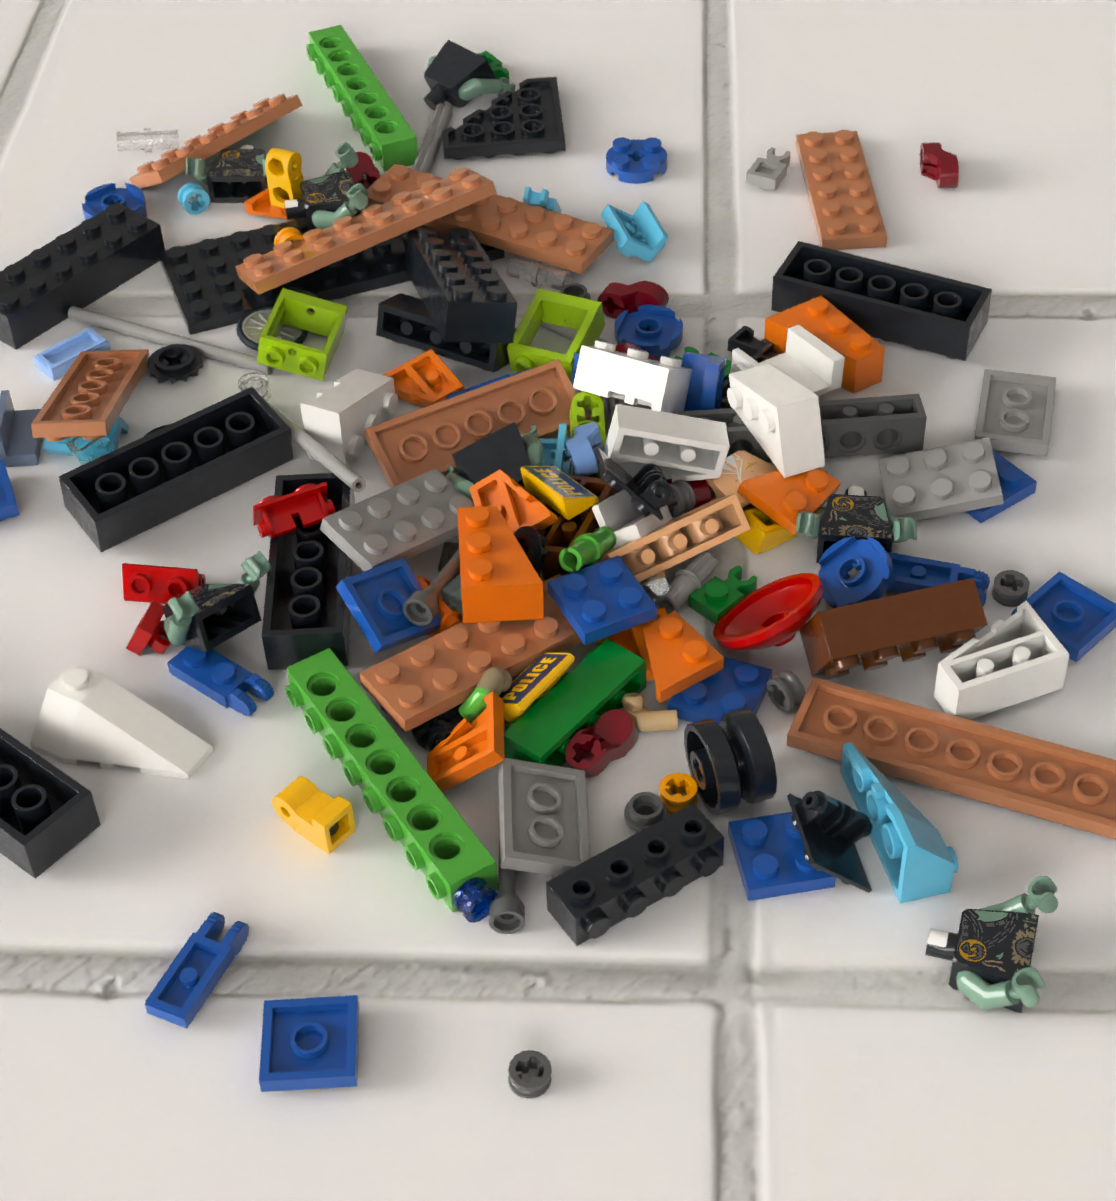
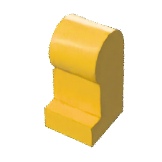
[265,147,304,208]
[272,776,356,854]

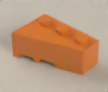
[764,296,885,394]
[457,506,544,623]

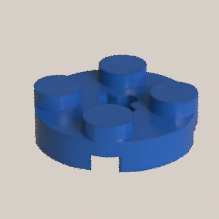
[606,137,667,184]
[82,183,147,220]
[615,304,683,359]
[818,536,895,608]

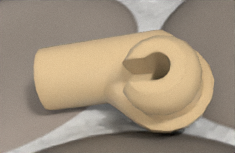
[620,693,678,732]

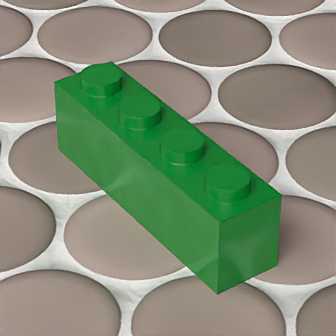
[504,638,646,767]

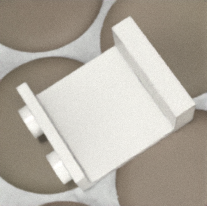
[730,325,845,396]

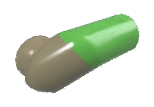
[458,666,512,722]

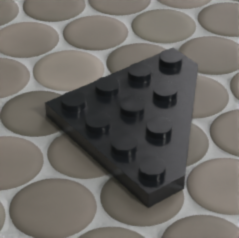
[442,77,565,160]

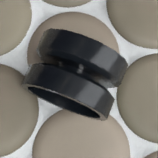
[684,708,777,815]

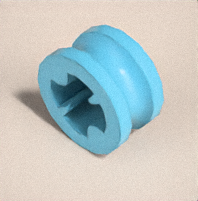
[178,182,210,215]

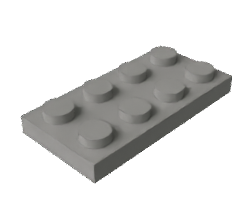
[320,469,475,571]

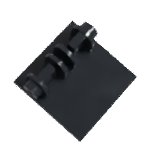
[596,448,671,520]
[787,790,872,893]

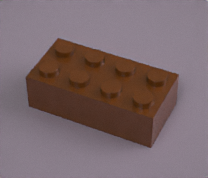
[799,578,988,679]

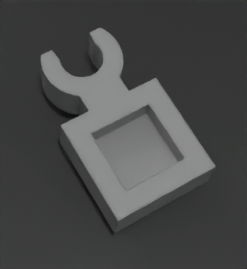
[746,148,790,191]

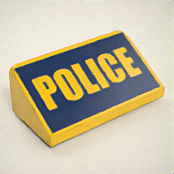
[520,466,599,520]
[499,652,575,723]

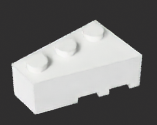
[573,340,693,412]
[727,363,825,478]
[300,368,398,467]
[599,404,730,482]
[934,601,1070,720]

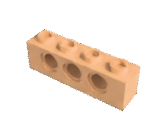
[592,494,750,582]

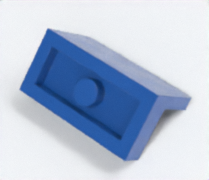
[681,352,727,411]

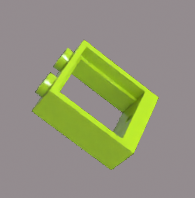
[256,288,348,381]
[507,288,605,383]

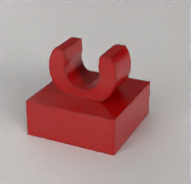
[126,600,171,656]

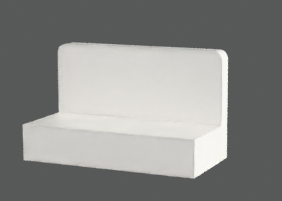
[592,489,673,549]

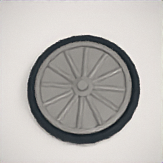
[236,307,308,351]

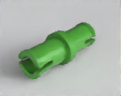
[559,526,617,572]

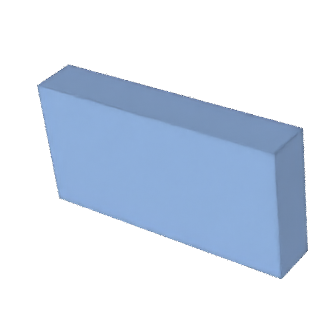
[33,327,111,381]

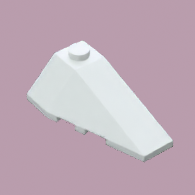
[30,662,213,779]

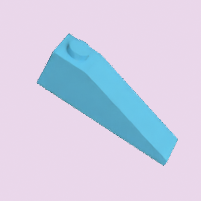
[840,742,958,903]

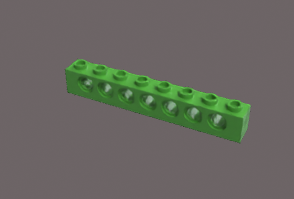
[306,25,418,172]
[285,648,498,912]

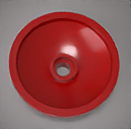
[713,573,824,651]

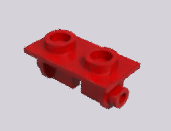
[253,482,335,539]
[122,563,206,604]

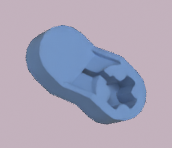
[566,421,604,477]

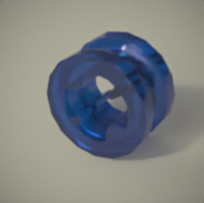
[453,877,498,923]

